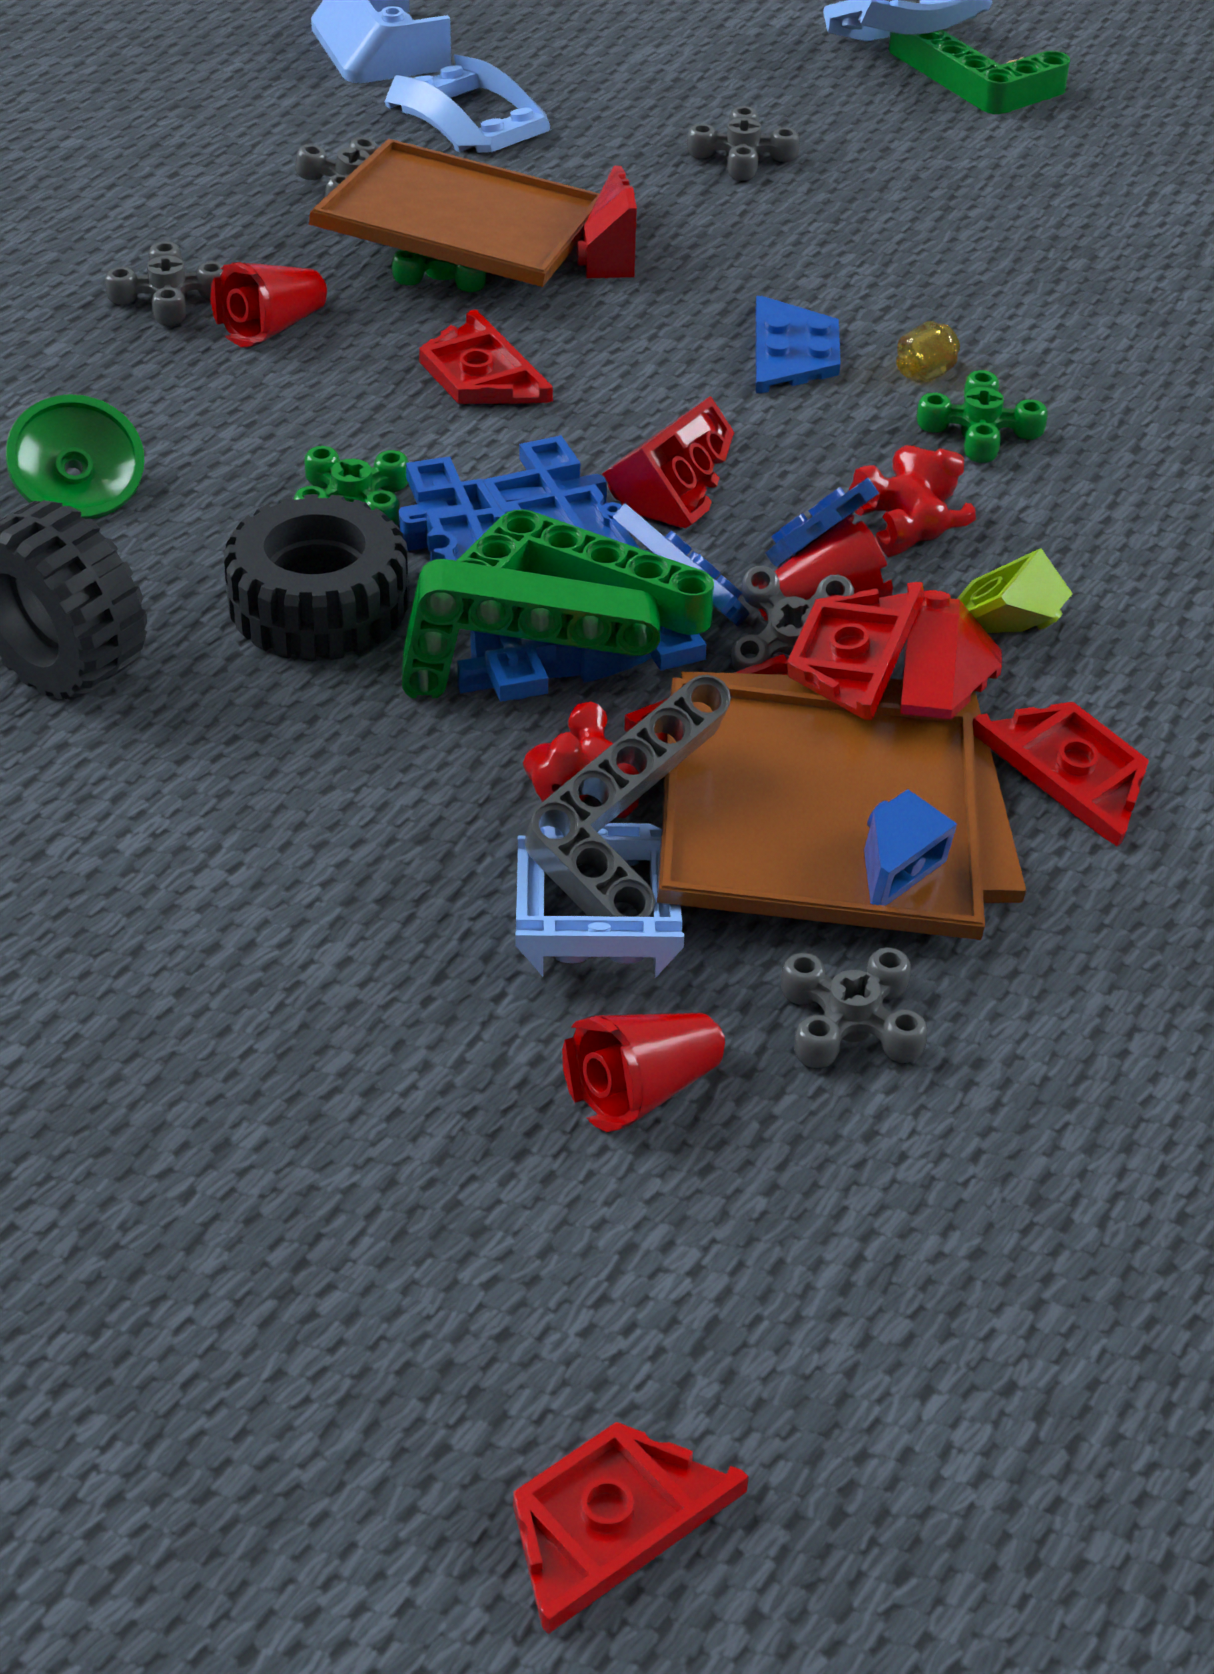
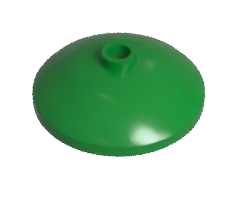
[6,394,144,519]

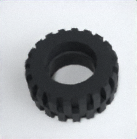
[224,494,409,661]
[0,500,148,699]

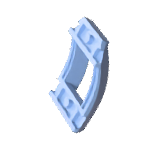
[823,0,992,41]
[385,54,550,153]
[515,823,684,978]

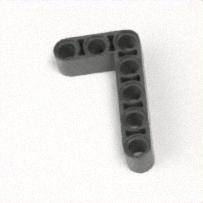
[524,675,731,917]

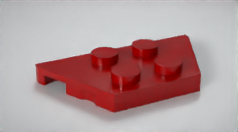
[419,309,553,404]
[787,582,924,721]
[972,702,1149,846]
[513,1422,749,1634]

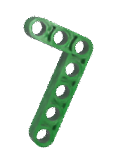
[888,29,1070,114]
[456,509,714,635]
[402,559,660,698]

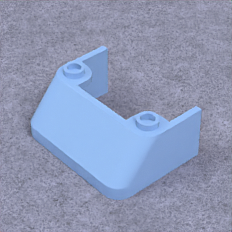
[311,0,451,83]

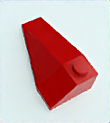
[602,396,734,529]
[900,590,1002,719]

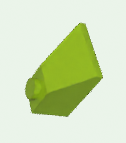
[957,548,1073,633]

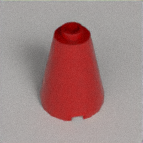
[210,262,327,347]
[758,514,893,625]
[562,1013,725,1132]

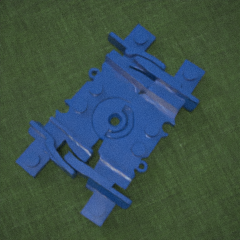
[399,435,706,702]

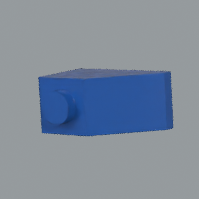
[864,789,957,906]

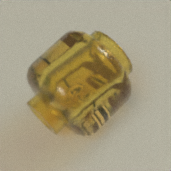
[896,321,960,382]

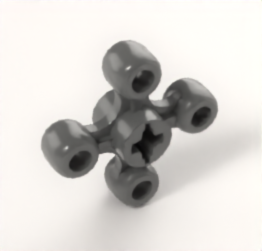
[687,106,800,181]
[295,137,378,197]
[105,241,224,326]
[731,565,854,672]
[781,948,927,1069]

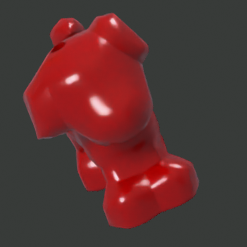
[849,445,976,558]
[523,702,668,819]

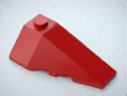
[576,166,637,278]

